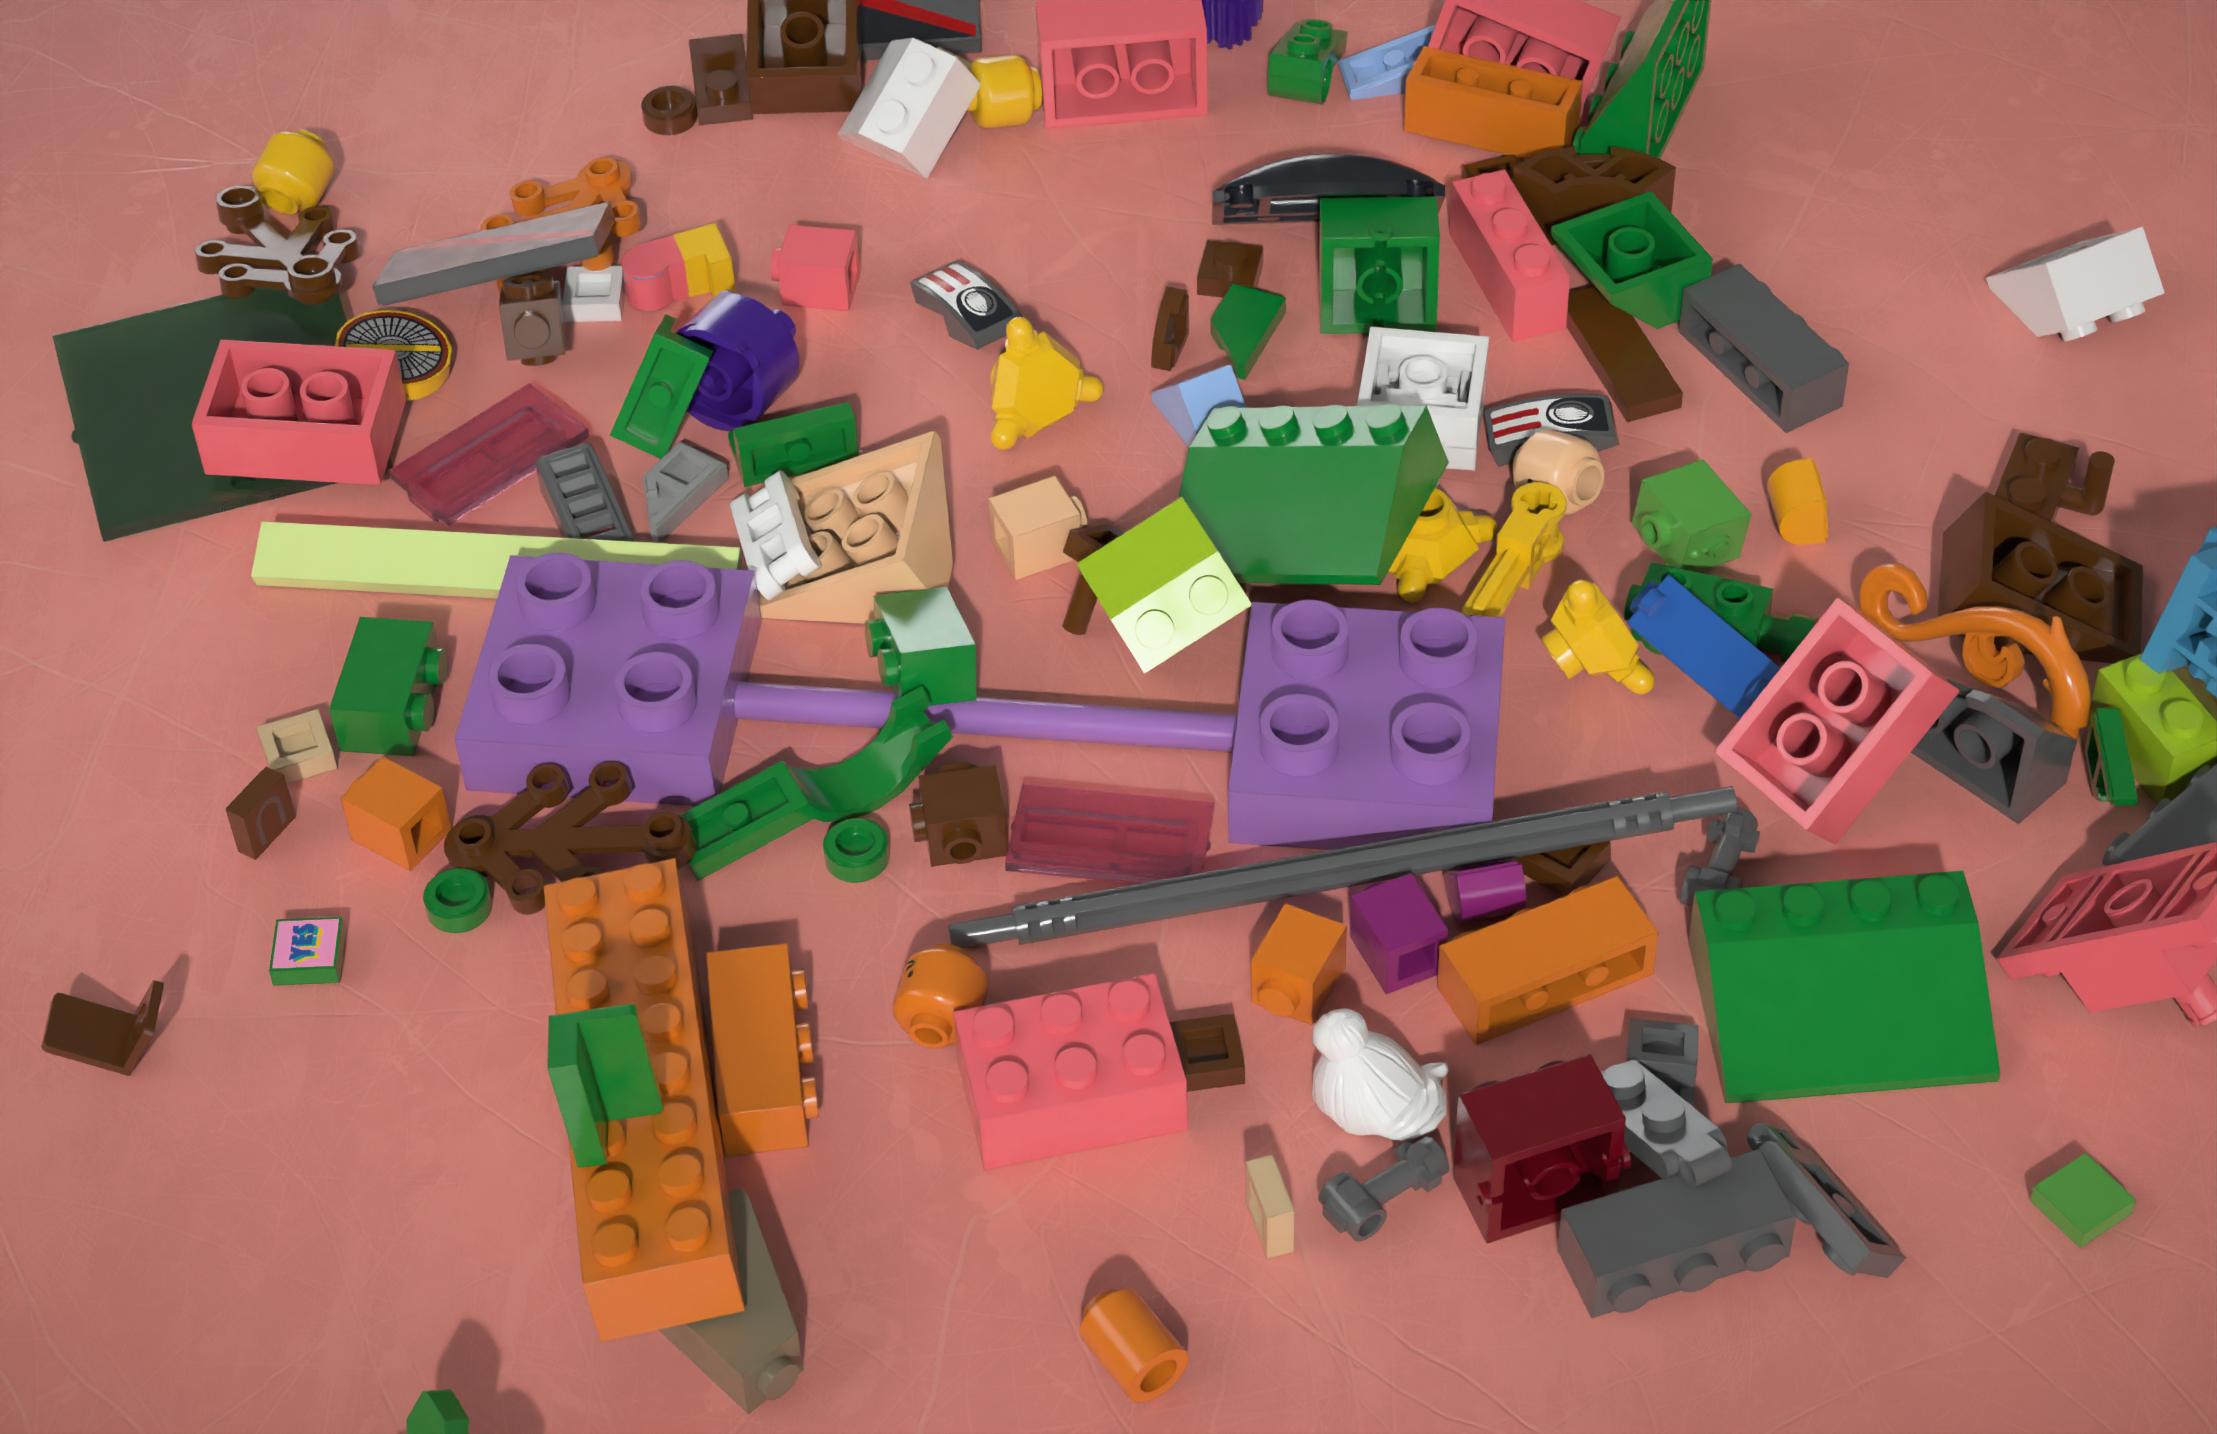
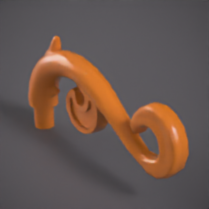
[1859,562,2091,751]

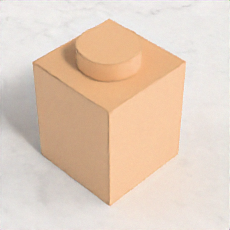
[988,476,1087,580]

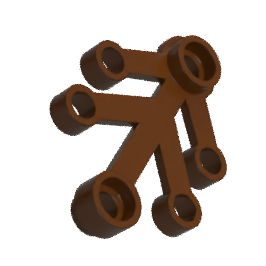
[195,185,359,305]
[444,761,697,915]

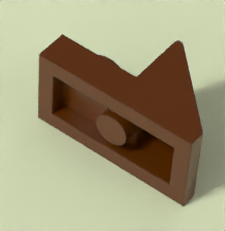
[688,34,753,126]

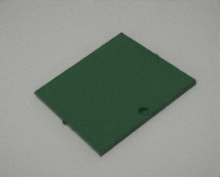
[52,287,393,542]

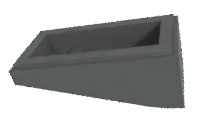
[535,443,635,542]

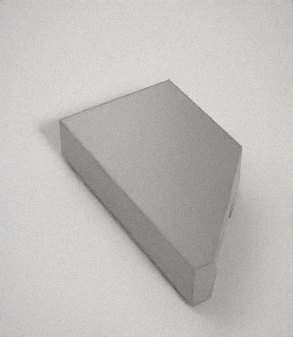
[643,441,729,543]

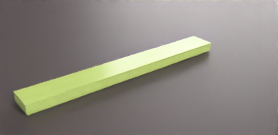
[251,521,743,599]

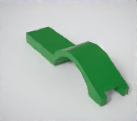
[680,686,953,881]

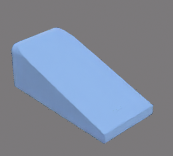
[1338,24,1436,100]

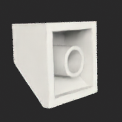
[837,38,980,179]
[1986,227,2165,342]

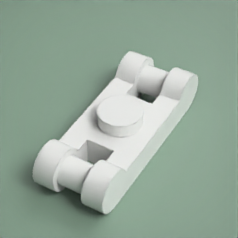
[730,470,821,601]

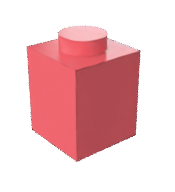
[770,224,860,311]

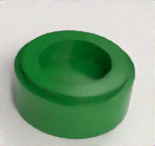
[823,818,890,883]
[423,868,492,933]

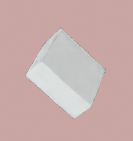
[562,266,625,322]

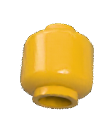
[966,55,1042,129]
[251,130,335,215]

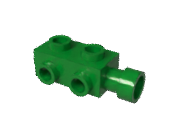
[1624,562,1819,663]

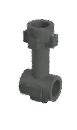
[1680,807,1760,911]
[1318,1136,1449,1242]

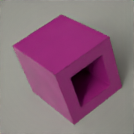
[1350,873,1448,994]

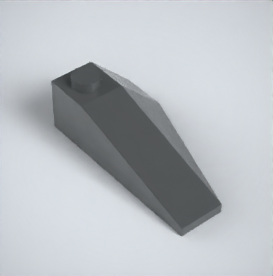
[1911,678,2076,824]

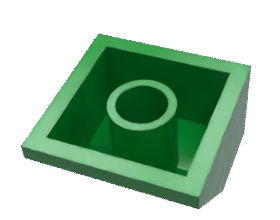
[1551,191,1713,329]

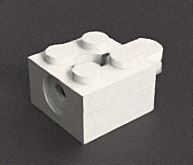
[1357,327,1489,488]

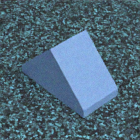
[1151,364,1246,448]

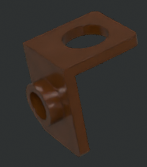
[41,980,164,1076]

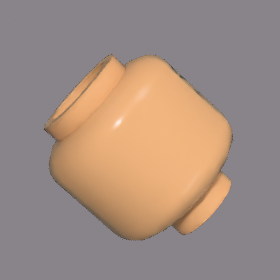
[1513,429,1604,515]

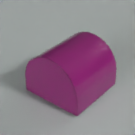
[1443,860,1526,924]

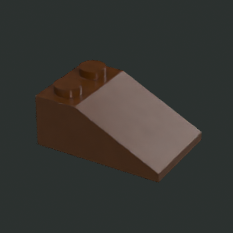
[1938,492,2143,664]

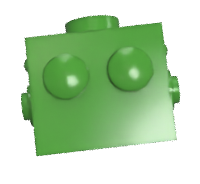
[1632,459,1751,572]

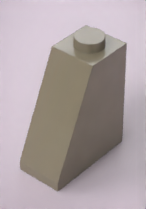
[659,1187,803,1414]

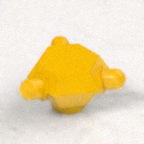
[990,317,1104,450]
[1388,488,1498,603]
[1540,580,1655,695]

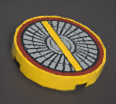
[335,310,452,401]

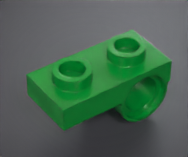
[1267,19,1348,105]

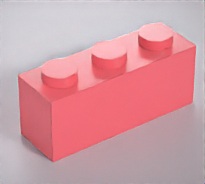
[1449,169,1570,342]

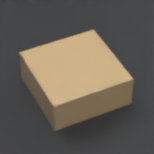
[257,709,338,784]
[1245,1155,1295,1259]

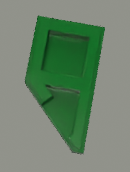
[2084,708,2138,805]

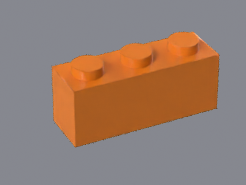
[1404,46,1583,159]
[1437,876,1659,1045]
[706,943,819,1157]

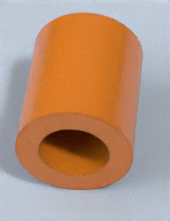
[1079,1288,1189,1403]

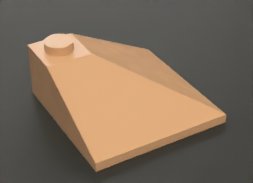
[757,431,953,624]

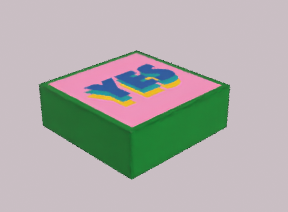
[269,917,346,986]

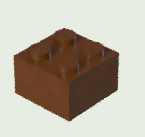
[747,0,861,114]

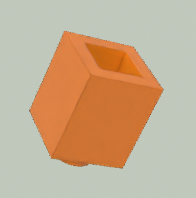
[340,756,452,871]
[1251,903,1347,1025]

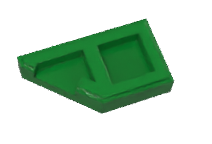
[1210,284,1286,380]

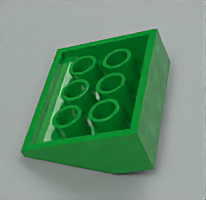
[1573,0,1712,159]
[1178,404,1449,585]
[1688,870,2001,1104]

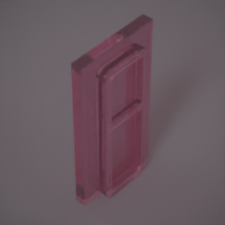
[389,383,590,526]
[1005,784,1215,884]

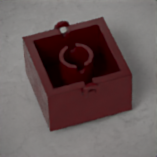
[1453,1054,1631,1244]

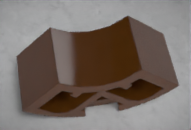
[1513,147,1676,246]

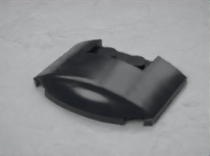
[1212,153,1446,225]

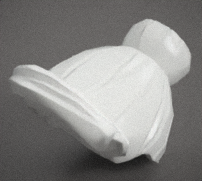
[1312,1009,1450,1140]

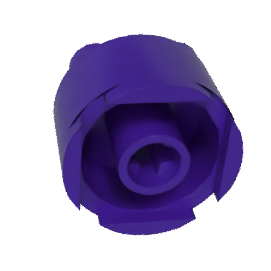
[675,290,799,431]

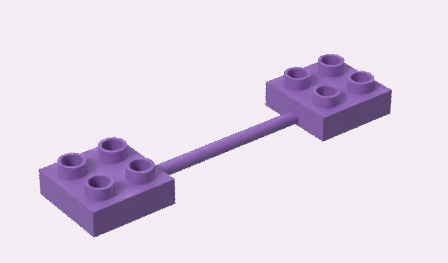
[455,553,1505,850]

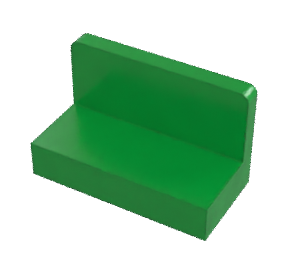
[609,314,713,459]
[728,402,859,487]
[547,1004,663,1168]

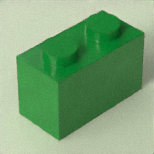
[865,587,977,706]
[329,617,448,756]

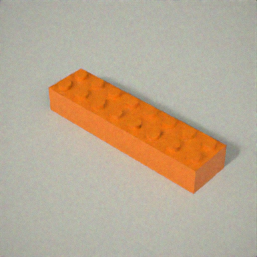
[544,858,745,1342]

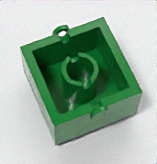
[1319,197,1440,338]

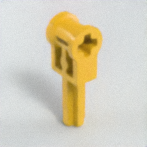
[1461,482,1567,617]

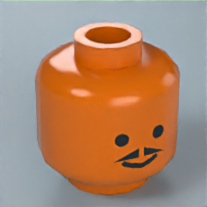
[892,944,988,1049]

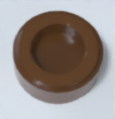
[641,85,698,135]

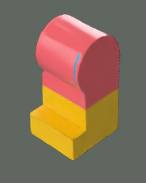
[621,223,736,311]

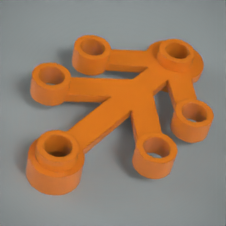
[481,157,642,294]

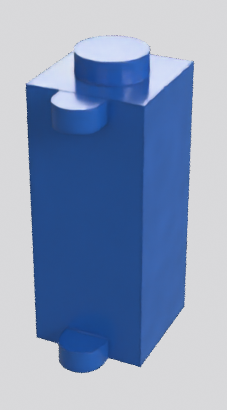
[1627,574,1781,720]

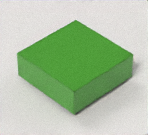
[2030,1153,2136,1248]

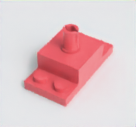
[1997,842,2217,1027]

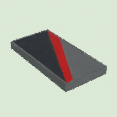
[859,0,982,61]
[372,202,615,306]

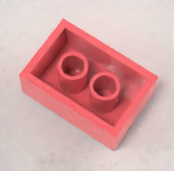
[1035,0,1208,129]
[1428,0,1621,110]
[192,340,406,485]
[1714,597,1960,845]
[953,973,1188,1170]

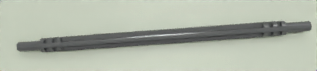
[948,786,1737,948]

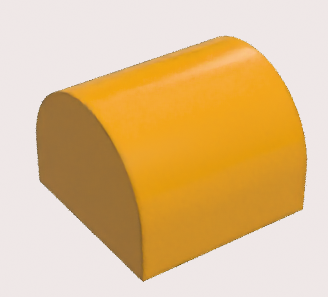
[1767,457,1828,545]

